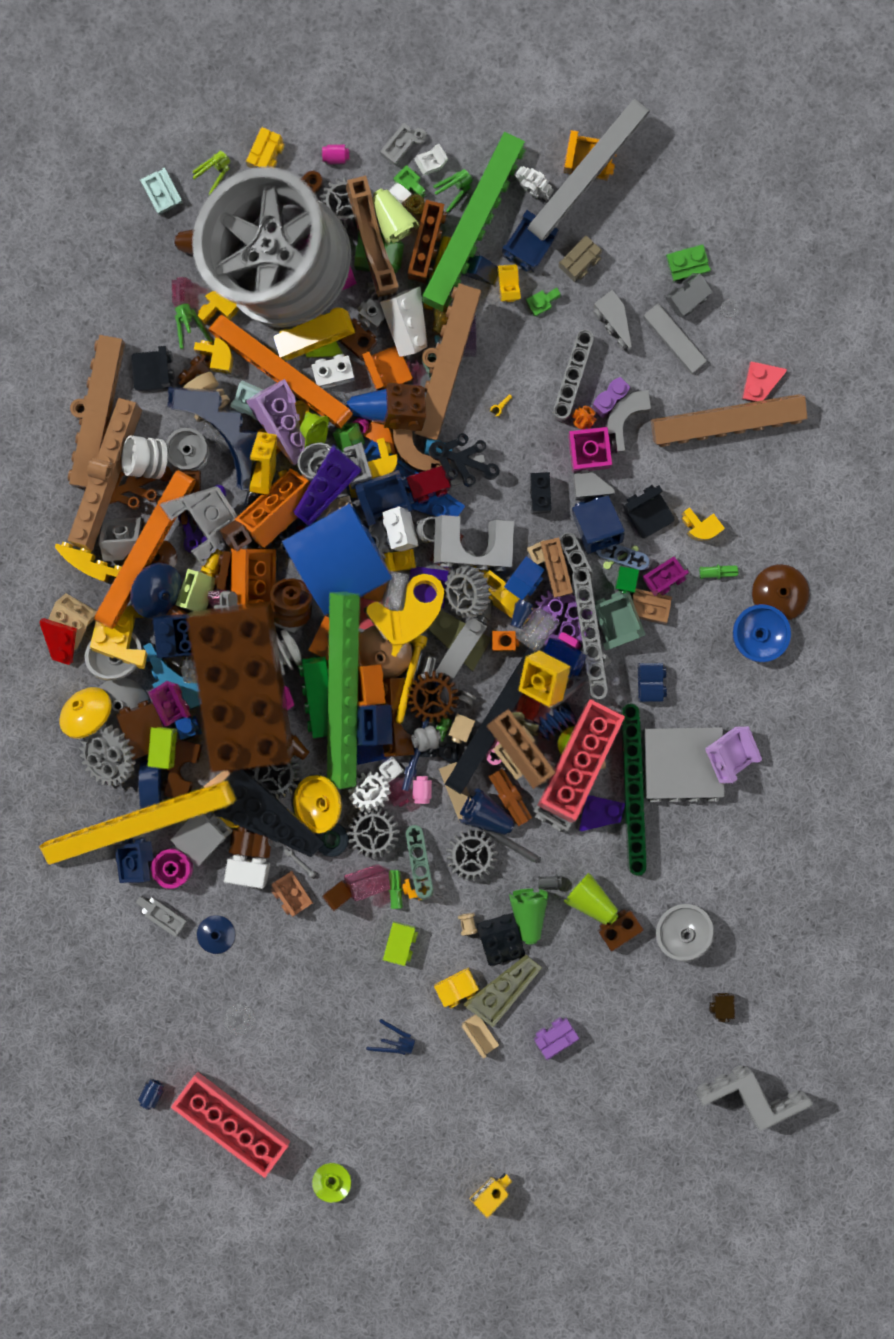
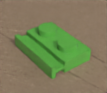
[666,244,711,282]

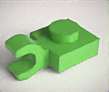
[393,165,426,200]
[526,288,561,317]

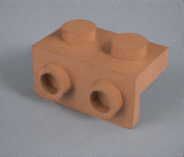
[271,871,313,917]

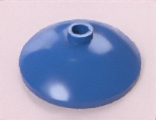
[733,604,791,662]

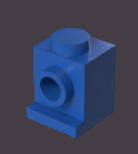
[175,716,202,740]

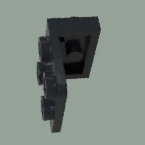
[131,346,175,391]
[624,485,675,538]
[477,913,525,966]

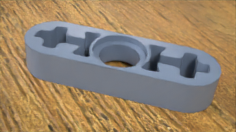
[596,544,649,572]

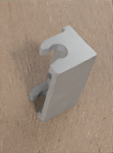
[343,442,372,490]

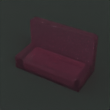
[344,864,390,902]

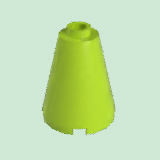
[564,872,618,925]

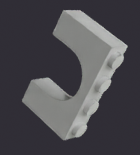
[434,515,514,572]

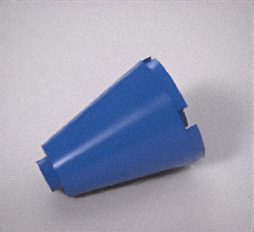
[347,389,387,424]

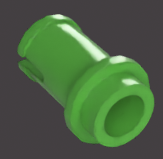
[436,716,452,741]

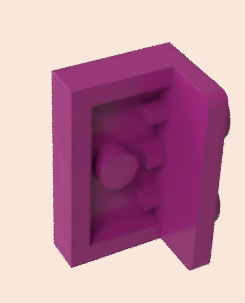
[642,556,689,596]
[148,681,191,726]

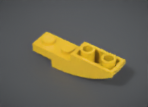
[55,542,122,583]
[463,566,535,625]

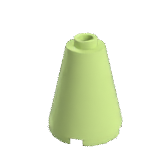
[372,188,420,245]

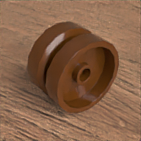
[270,578,313,628]

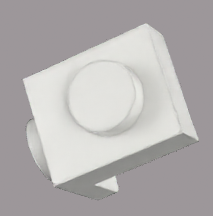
[414,144,448,176]

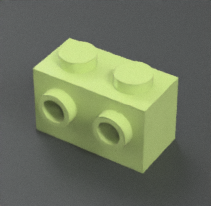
[175,569,215,612]

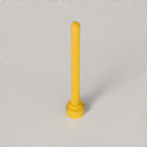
[396,635,428,723]

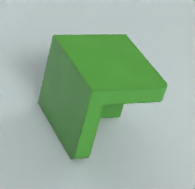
[333,423,365,453]

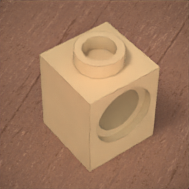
[449,714,475,744]

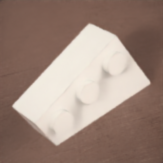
[380,287,427,357]

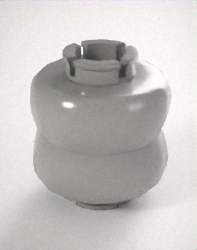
[412,726,441,752]

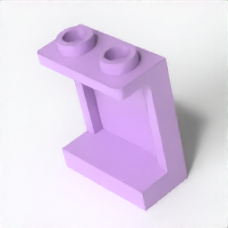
[705,726,762,783]

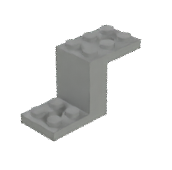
[695,1065,812,1131]

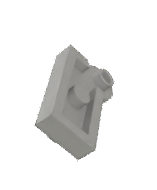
[380,123,426,165]

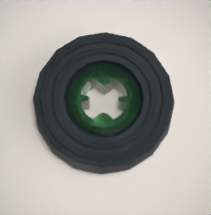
[315,823,349,857]

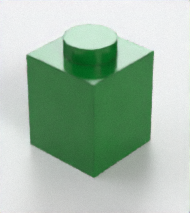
[614,566,639,594]

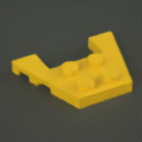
[90,605,147,669]

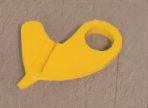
[366,574,444,657]

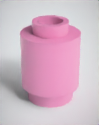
[412,776,432,804]

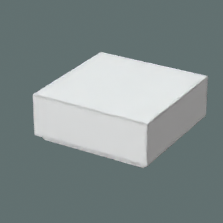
[377,756,404,782]

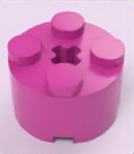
[151,848,193,888]

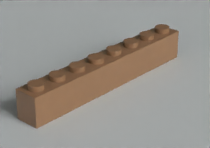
[651,394,807,447]

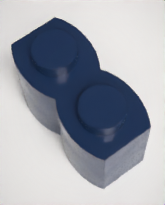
[638,663,667,702]

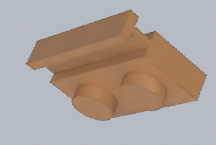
[632,589,672,625]

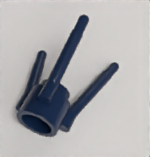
[366,1019,415,1055]

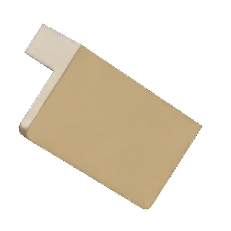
[462,1014,499,1059]

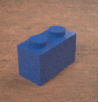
[504,556,545,600]

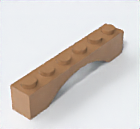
[346,176,398,297]

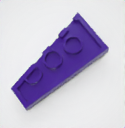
[294,444,362,526]

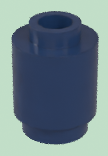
[138,1079,164,1110]

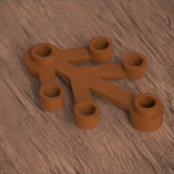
[109,465,172,510]

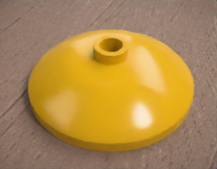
[59,687,111,739]
[293,775,341,833]

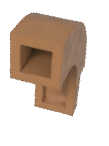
[393,429,451,472]

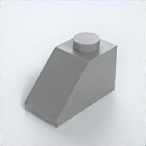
[573,470,615,500]

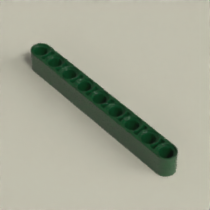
[621,704,647,876]

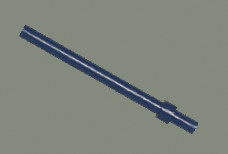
[401,681,440,792]

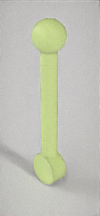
[603,546,639,569]

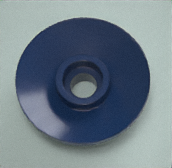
[197,915,235,954]

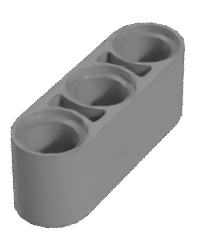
[560,533,593,582]

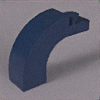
[139,760,165,828]

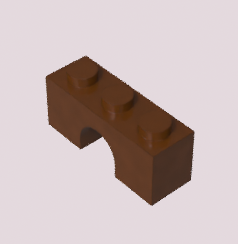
[162,739,203,798]

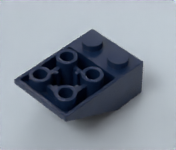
[153,614,193,658]
[357,705,392,745]

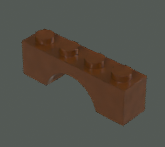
[380,678,414,757]

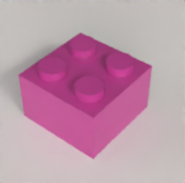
[568,427,612,473]

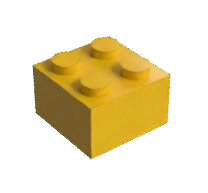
[519,650,571,707]

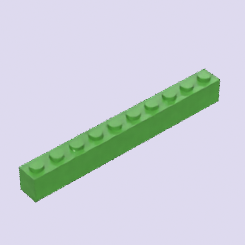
[422,132,526,312]
[327,592,360,789]

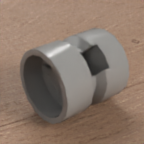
[413,517,435,544]

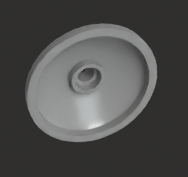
[85,633,142,681]
[99,678,149,735]
[656,904,714,962]

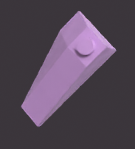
[246,379,305,466]

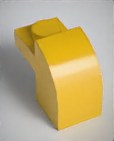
[498,264,521,302]
[197,291,240,325]
[194,338,233,374]
[367,438,397,479]
[681,507,725,541]

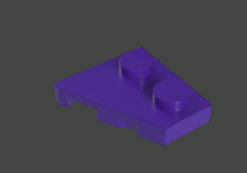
[579,795,625,831]

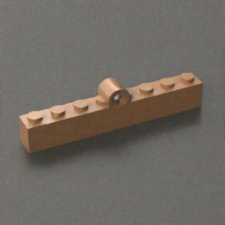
[415,284,482,440]
[68,335,125,489]
[68,398,142,551]

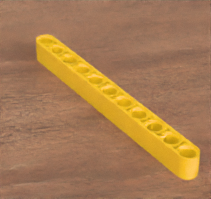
[39,781,236,864]

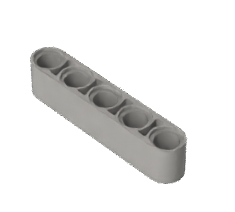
[553,329,594,422]

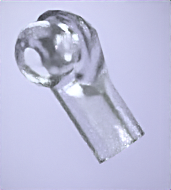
[326,388,348,407]

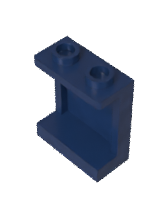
[502,210,559,273]
[355,470,414,526]

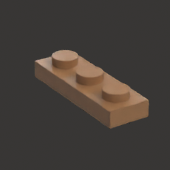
[540,537,573,598]

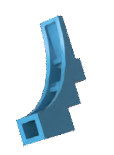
[144,643,201,710]

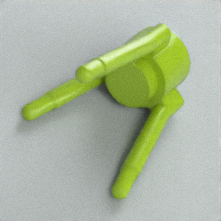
[193,150,231,195]

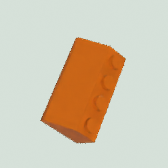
[235,468,311,548]
[231,548,276,622]

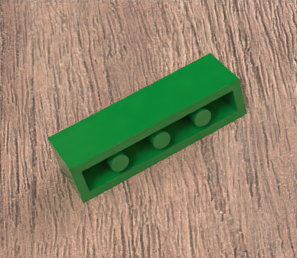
[299,656,328,738]

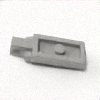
[136,895,188,937]

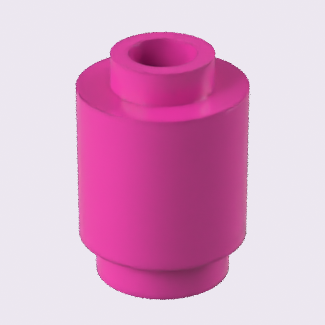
[322,144,349,164]

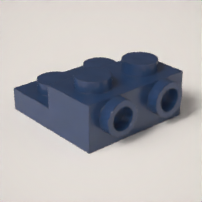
[114,837,154,883]

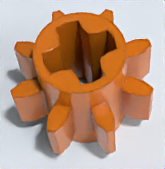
[572,406,597,430]

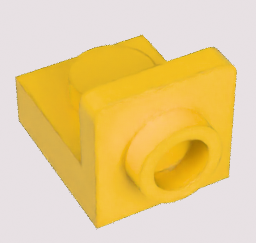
[384,549,416,572]

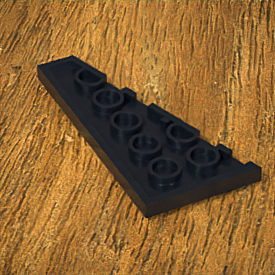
[210,769,324,857]

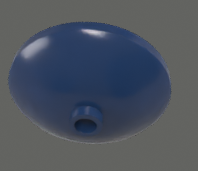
[131,563,183,619]

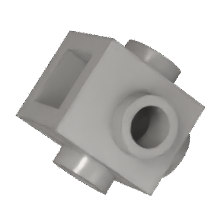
[357,298,386,332]

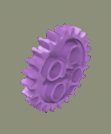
[530,591,592,650]

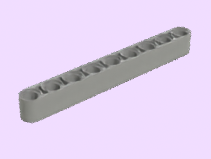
[528,99,650,241]

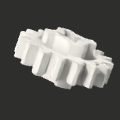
[515,166,554,200]
[348,771,391,813]

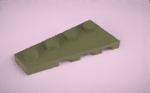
[428,609,492,672]

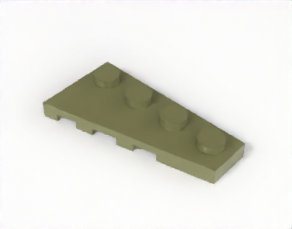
[464,955,542,1027]

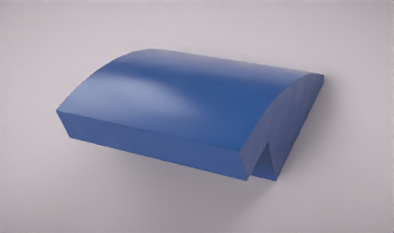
[282,503,393,616]

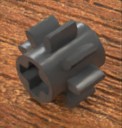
[273,529,295,554]

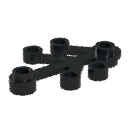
[429,433,500,488]

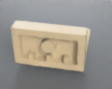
[49,593,97,650]

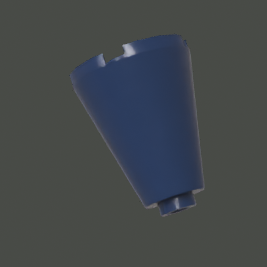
[459,788,514,835]

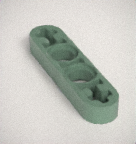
[406,825,433,900]

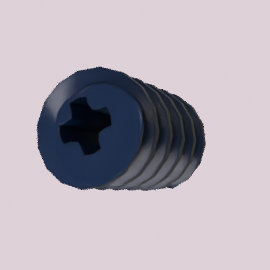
[533,702,576,740]

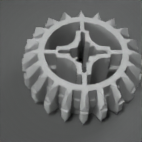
[320,177,356,230]
[444,566,492,618]
[347,807,400,859]
[446,829,498,881]

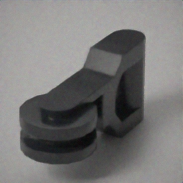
[421,743,459,763]

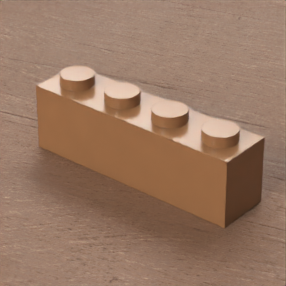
[487,709,555,789]

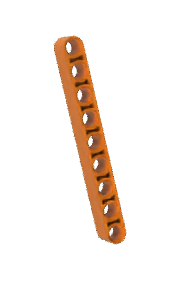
[208,315,353,429]
[94,470,196,629]

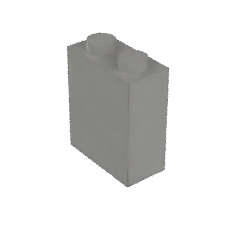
[171,812,232,867]

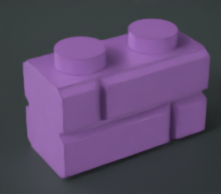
[534,1017,579,1060]

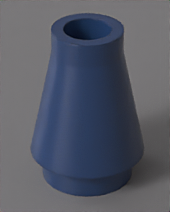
[510,599,533,629]

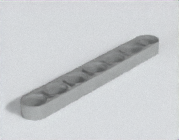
[572,567,607,700]

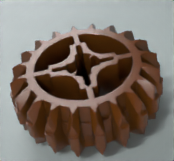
[407,671,459,723]

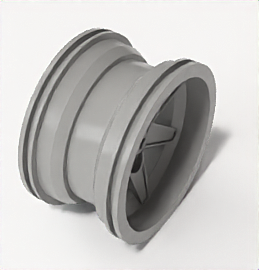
[193,167,351,327]

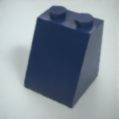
[572,495,625,555]

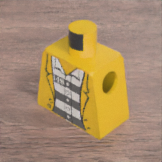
[469,1173,513,1218]

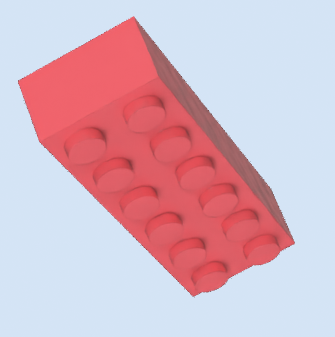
[537,699,625,823]
[171,1071,290,1178]

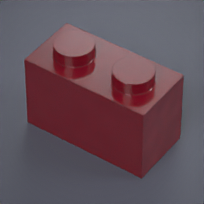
[406,465,451,504]

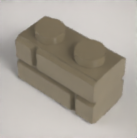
[558,236,602,282]

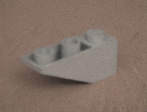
[593,290,632,352]

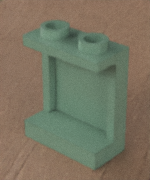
[594,591,646,651]

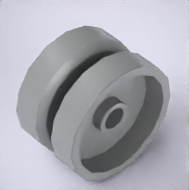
[166,428,210,471]

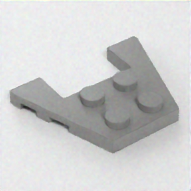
[160,486,237,566]

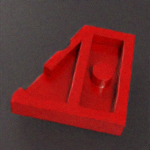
[39,618,77,665]

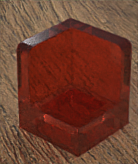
[516,693,541,721]

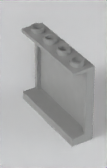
[643,728,724,802]

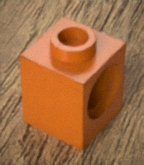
[492,631,519,651]

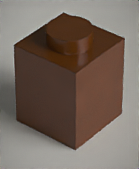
[219,520,252,551]

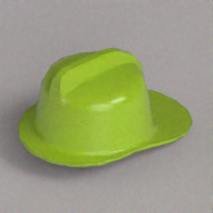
[300,412,330,448]

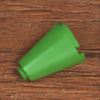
[509,888,548,944]

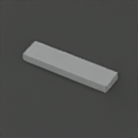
[643,304,707,374]

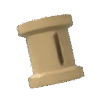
[458,913,478,935]

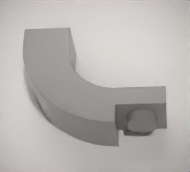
[606,390,651,454]
[436,617,487,684]

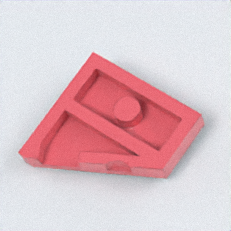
[742,361,787,402]

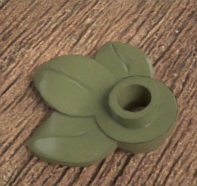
[512,712,539,736]

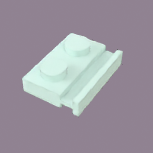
[140,167,183,215]

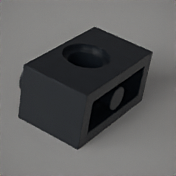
[530,472,552,514]

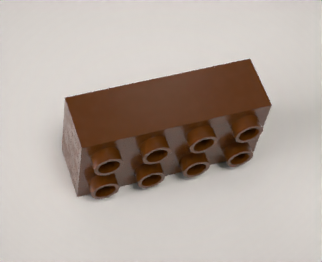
[187,601,294,773]

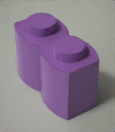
[592,377,630,418]

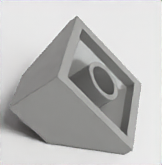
[99,517,141,561]

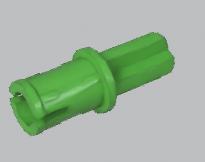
[699,564,738,580]
[388,870,403,909]

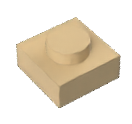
[527,540,545,565]

